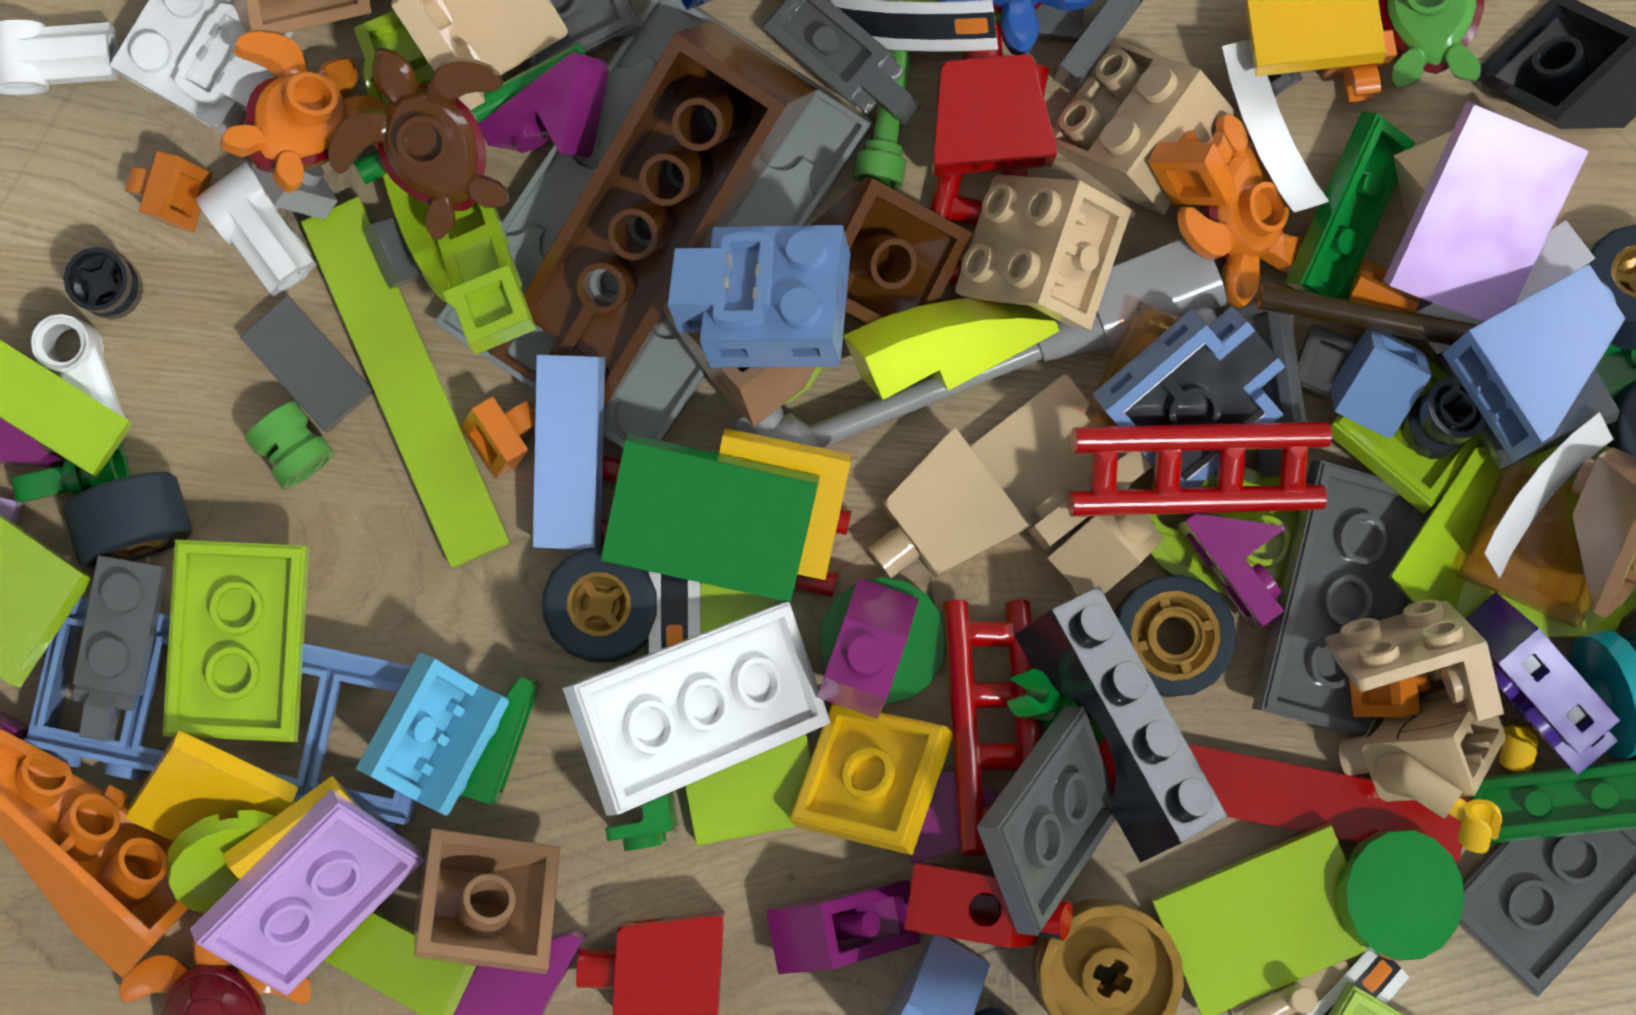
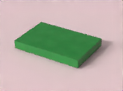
[601,433,820,603]

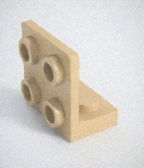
[391,0,568,110]
[955,175,1132,330]
[970,375,1152,550]
[1325,600,1504,722]

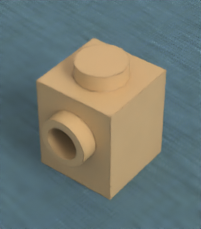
[1048,515,1164,595]

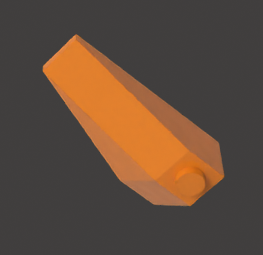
[0,729,190,978]

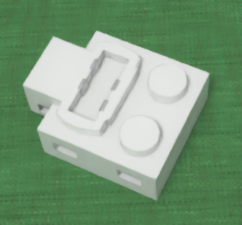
[109,0,293,135]

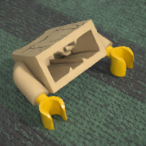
[1339,689,1539,854]

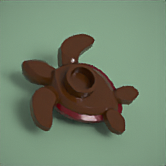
[328,48,509,240]

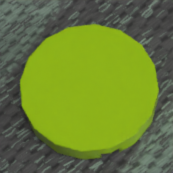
[167,810,275,913]

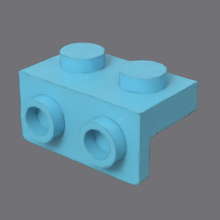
[356,652,509,816]

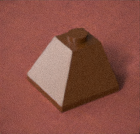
[811,177,973,324]

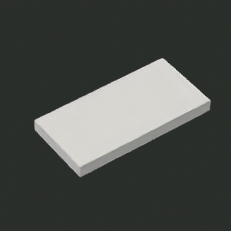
[562,602,831,816]

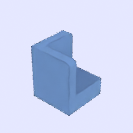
[1330,329,1431,438]

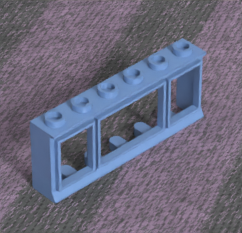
[23,596,418,831]

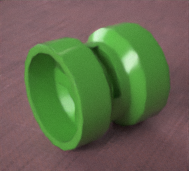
[244,401,335,490]

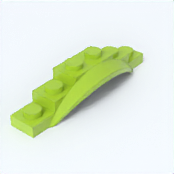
[353,10,536,355]

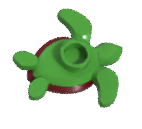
[1379,0,1484,89]

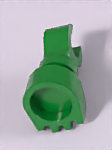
[10,443,131,503]
[1007,669,1104,746]

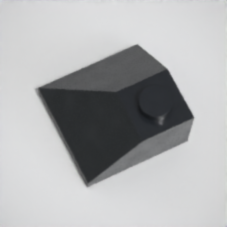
[1472,0,1636,129]

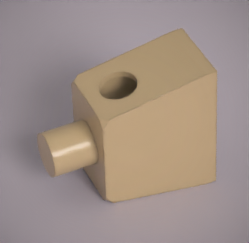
[867,428,1030,579]

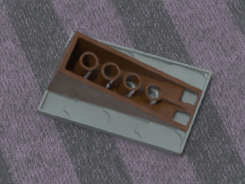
[434,0,875,448]

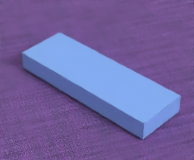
[533,355,605,550]

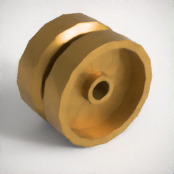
[1032,898,1184,1015]

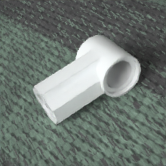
[0,20,119,96]
[195,161,317,296]
[31,314,125,418]

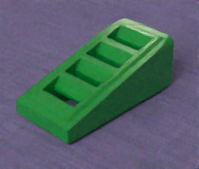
[461,677,540,805]

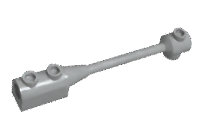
[733,238,1226,448]

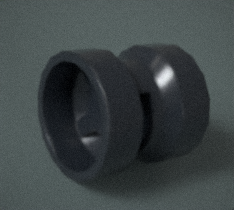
[63,247,143,320]
[1401,377,1486,459]

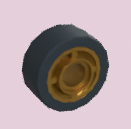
[1114,575,1236,697]

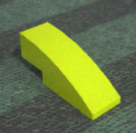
[843,298,1060,400]

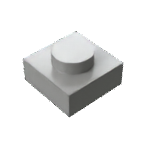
[250,163,338,220]

